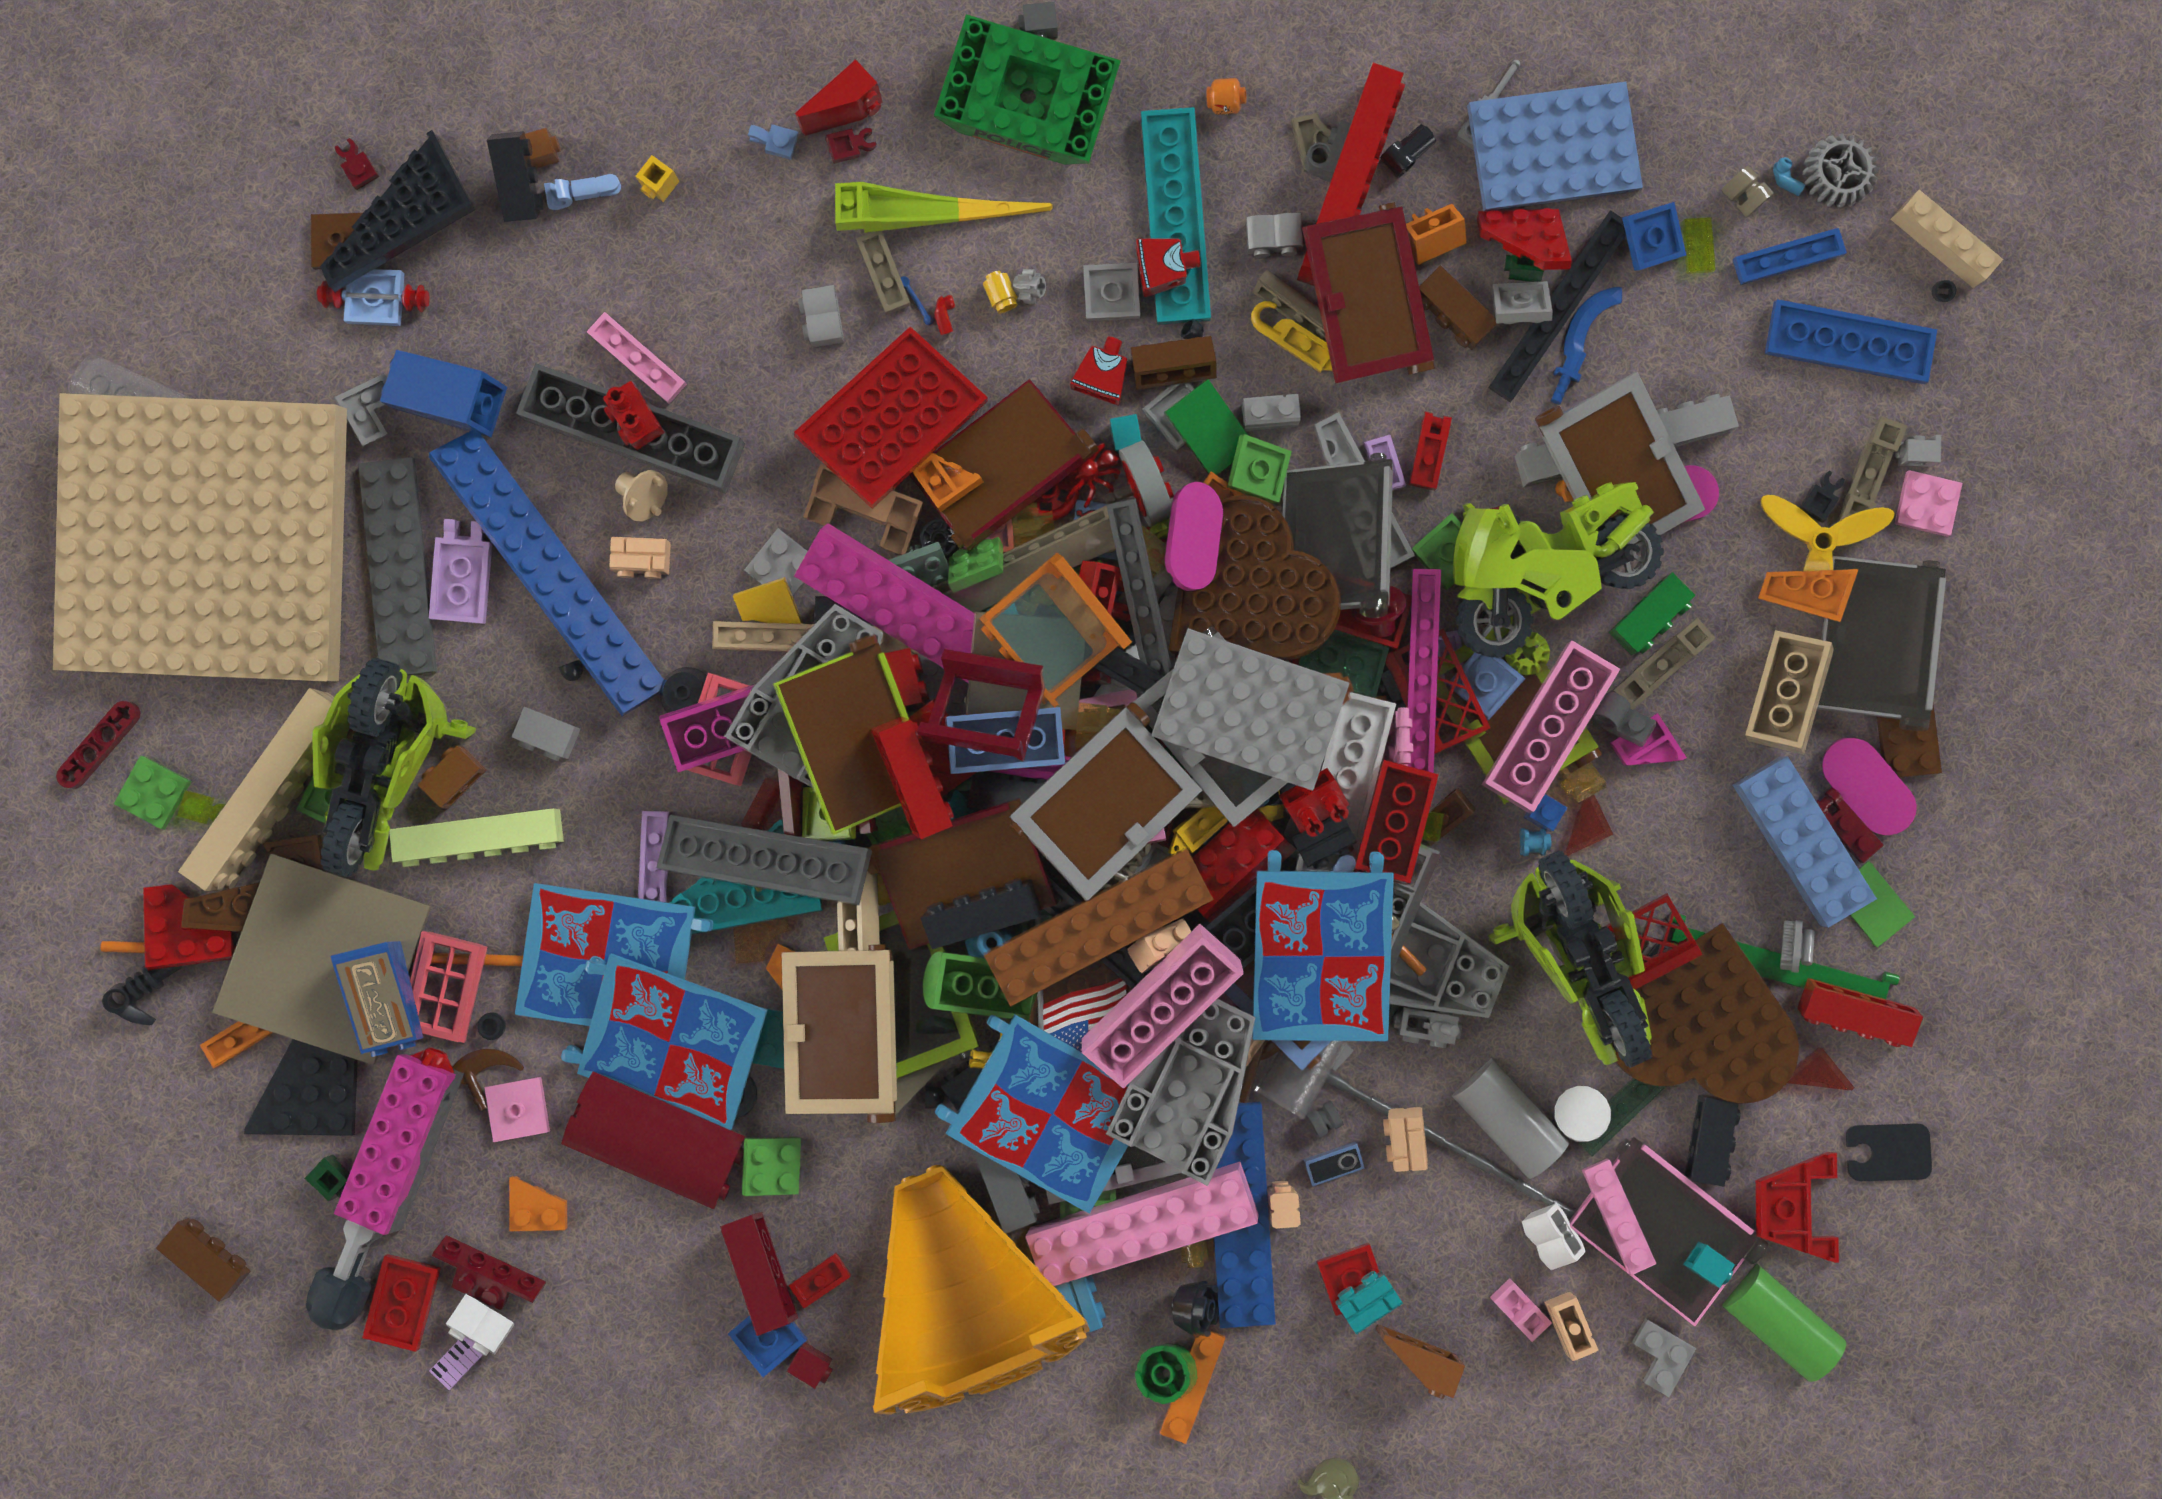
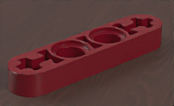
[56,701,141,789]

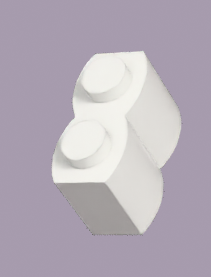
[1522,1203,1585,1270]
[446,1294,514,1356]

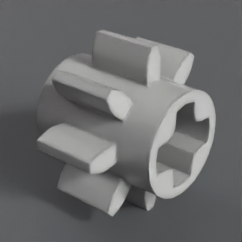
[1013,269,1046,304]

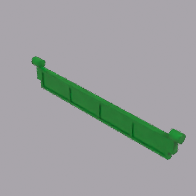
[1671,914,1900,999]

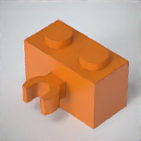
[1406,204,1466,265]

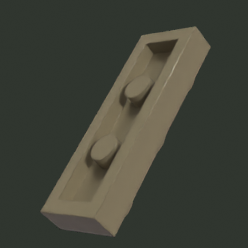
[856,231,911,315]

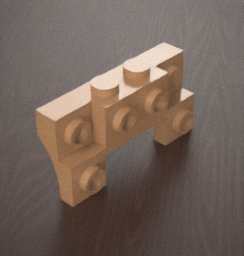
[803,463,924,555]

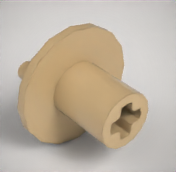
[615,470,668,521]

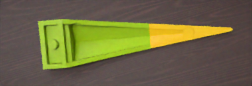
[835,182,1053,233]

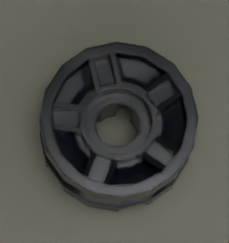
[920,519,958,559]

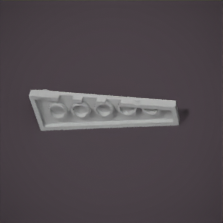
[1314,412,1415,581]

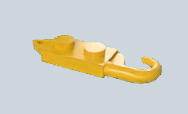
[1251,301,1333,373]
[1168,778,1242,854]

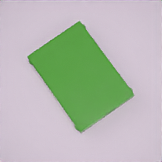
[1850,861,1915,947]

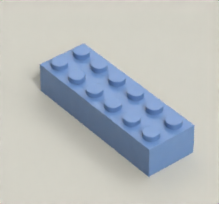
[1732,756,1877,928]

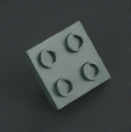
[889,542,949,587]

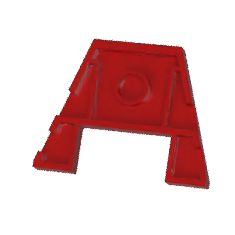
[1755,1152,1839,1263]

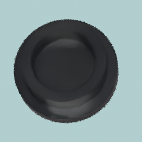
[477,1012,506,1040]

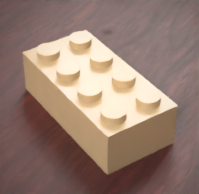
[1745,630,1834,755]

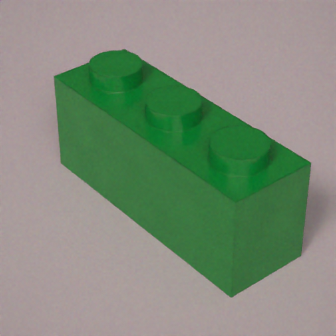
[1608,572,1696,655]

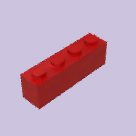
[1797,978,1923,1047]

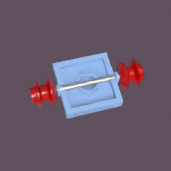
[317,269,430,326]

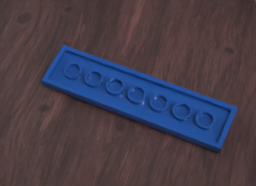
[1214,1102,1276,1328]

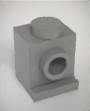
[1895,435,1941,467]

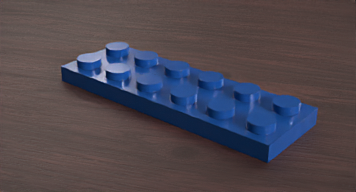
[1765,299,1938,384]

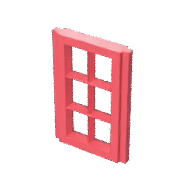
[687,672,752,786]
[410,931,488,1043]

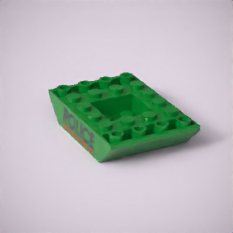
[934,14,1121,165]

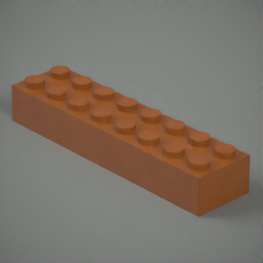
[983,848,1213,1007]

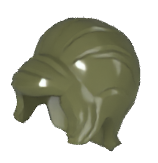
[1298,1458,1359,1499]

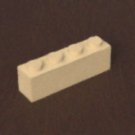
[1890,190,2003,288]
[837,871,880,951]

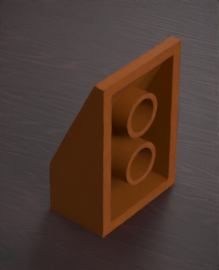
[1376,1324,1465,1399]

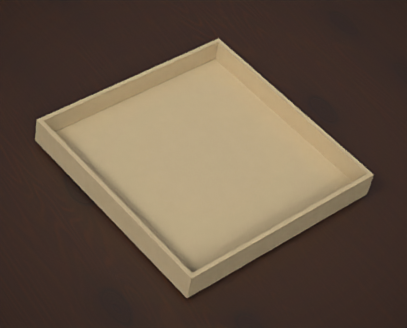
[53,393,347,681]

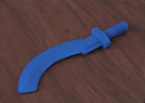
[1551,287,1622,405]

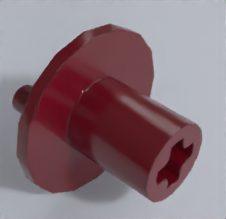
[1351,586,1406,637]

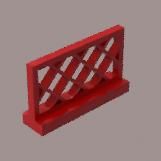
[1383,628,1491,754]
[1606,893,1703,990]

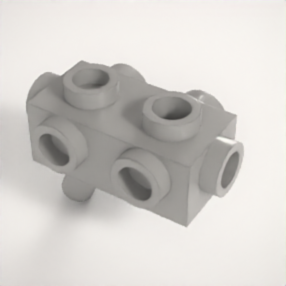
[1393,1006,1462,1048]

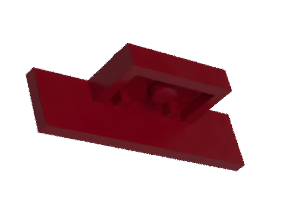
[432,1235,546,1310]

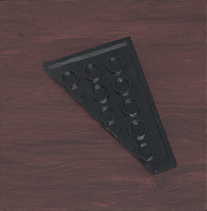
[320,130,475,292]
[244,1039,358,1136]

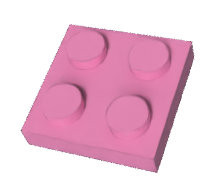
[1894,470,1962,537]

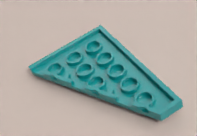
[669,819,823,935]

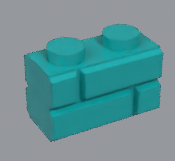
[1335,1271,1403,1335]

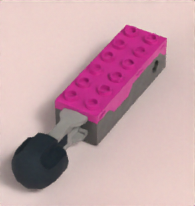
[306,1047,464,1330]

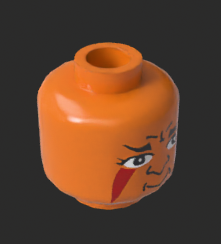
[1206,78,1247,115]

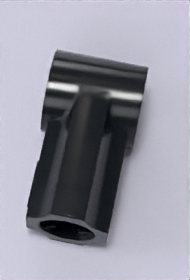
[1380,124,1436,178]

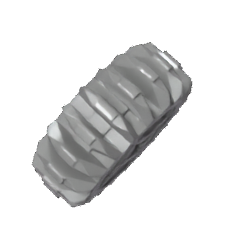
[1802,133,1879,208]

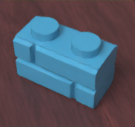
[1054,1275,1106,1333]

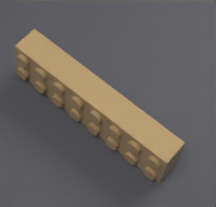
[178,688,351,891]

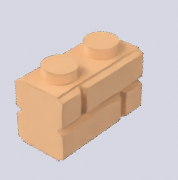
[609,537,671,579]
[1128,919,1192,973]
[1383,1107,1428,1172]
[1267,1181,1301,1229]
[1544,1292,1598,1361]

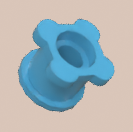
[1519,828,1551,856]

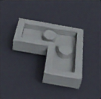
[334,373,387,447]
[1632,1318,1696,1397]

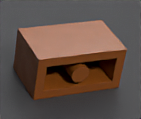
[418,746,487,809]

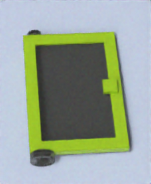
[824,911,980,1079]

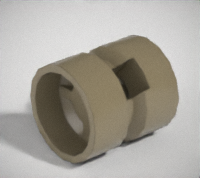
[1721,165,1774,218]

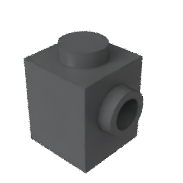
[1018,1,1058,39]

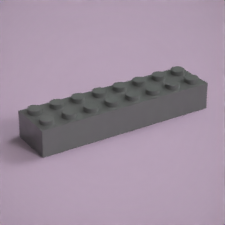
[516,363,745,494]

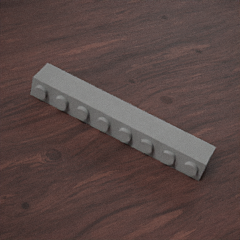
[1514,394,1739,487]

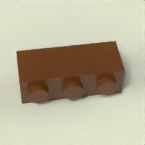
[1419,265,1498,350]
[1131,336,1217,390]
[156,1218,251,1302]

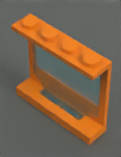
[979,553,1132,708]

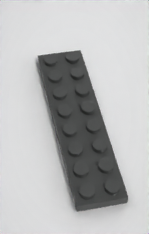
[358,457,437,676]
[656,815,872,906]

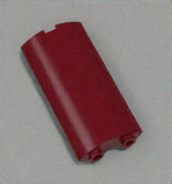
[561,1071,746,1209]

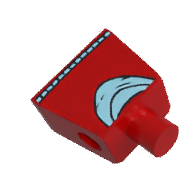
[1136,239,1201,297]
[1070,336,1127,406]

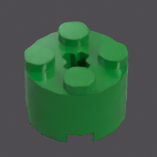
[1135,1343,1198,1404]

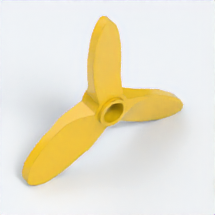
[1760,495,1895,615]

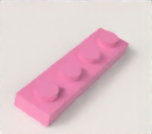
[587,312,687,404]
[1582,1159,1656,1275]

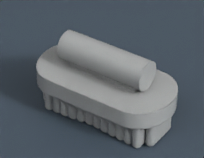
[1780,920,1815,973]

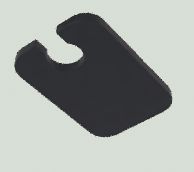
[1846,1123,1932,1182]

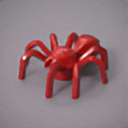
[1065,443,1121,508]

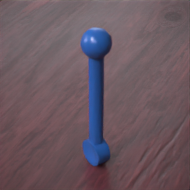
[901,276,934,325]

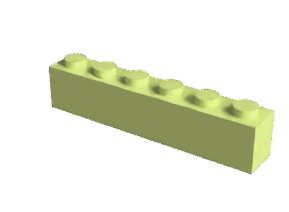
[389,808,564,867]

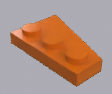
[1758,569,1858,622]

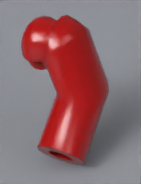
[934,295,955,335]

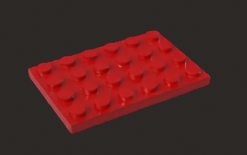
[794,327,988,509]

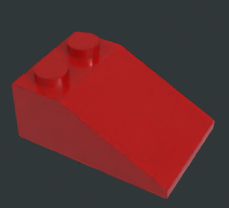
[795,59,883,136]

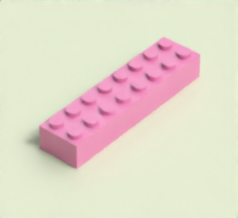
[1025,1162,1259,1286]

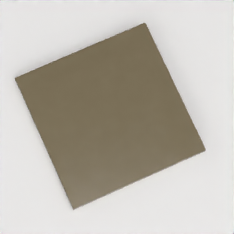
[212,854,432,1065]

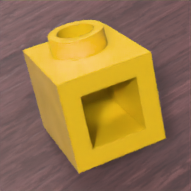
[636,155,679,202]

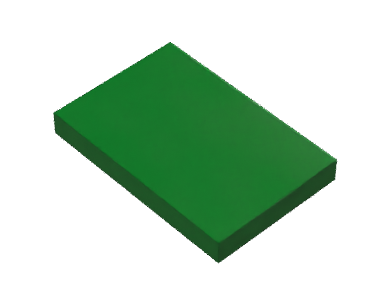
[1164,379,1248,475]

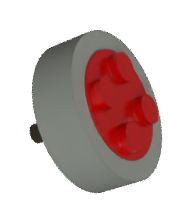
[1104,440,1174,527]

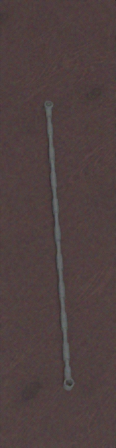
[1276,1049,1578,1220]

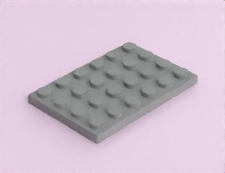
[1151,628,1349,791]

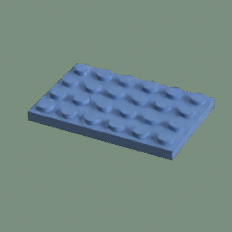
[1467,82,1643,212]

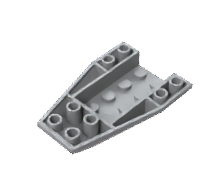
[724,604,883,788]
[1389,889,1509,1018]
[1106,999,1256,1186]

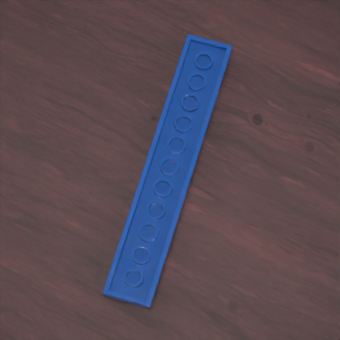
[429,431,664,717]

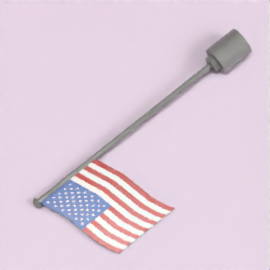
[1035,851,1126,1052]

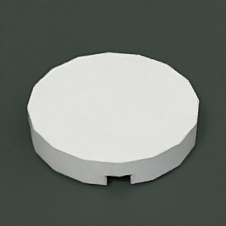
[1555,1086,1611,1142]

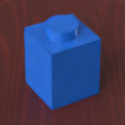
[1523,794,1567,832]

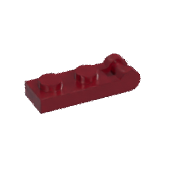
[1816,787,1884,863]

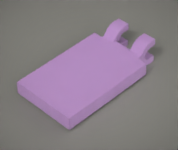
[429,519,492,624]

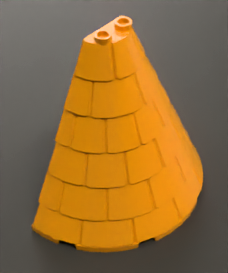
[873,1165,1090,1415]

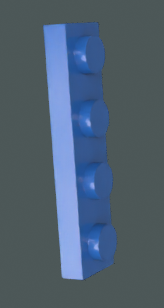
[1732,228,1847,285]

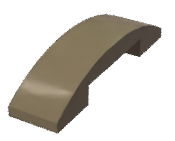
[1839,416,1907,520]
[1613,618,1716,710]

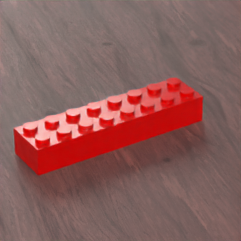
[1297,62,1406,286]

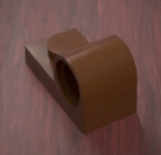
[1423,788,1476,846]

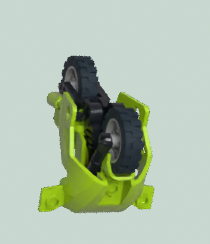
[1453,482,1664,658]
[312,658,476,877]
[1487,850,1652,1068]

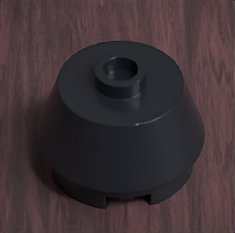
[660,667,707,713]
[1172,1281,1219,1338]

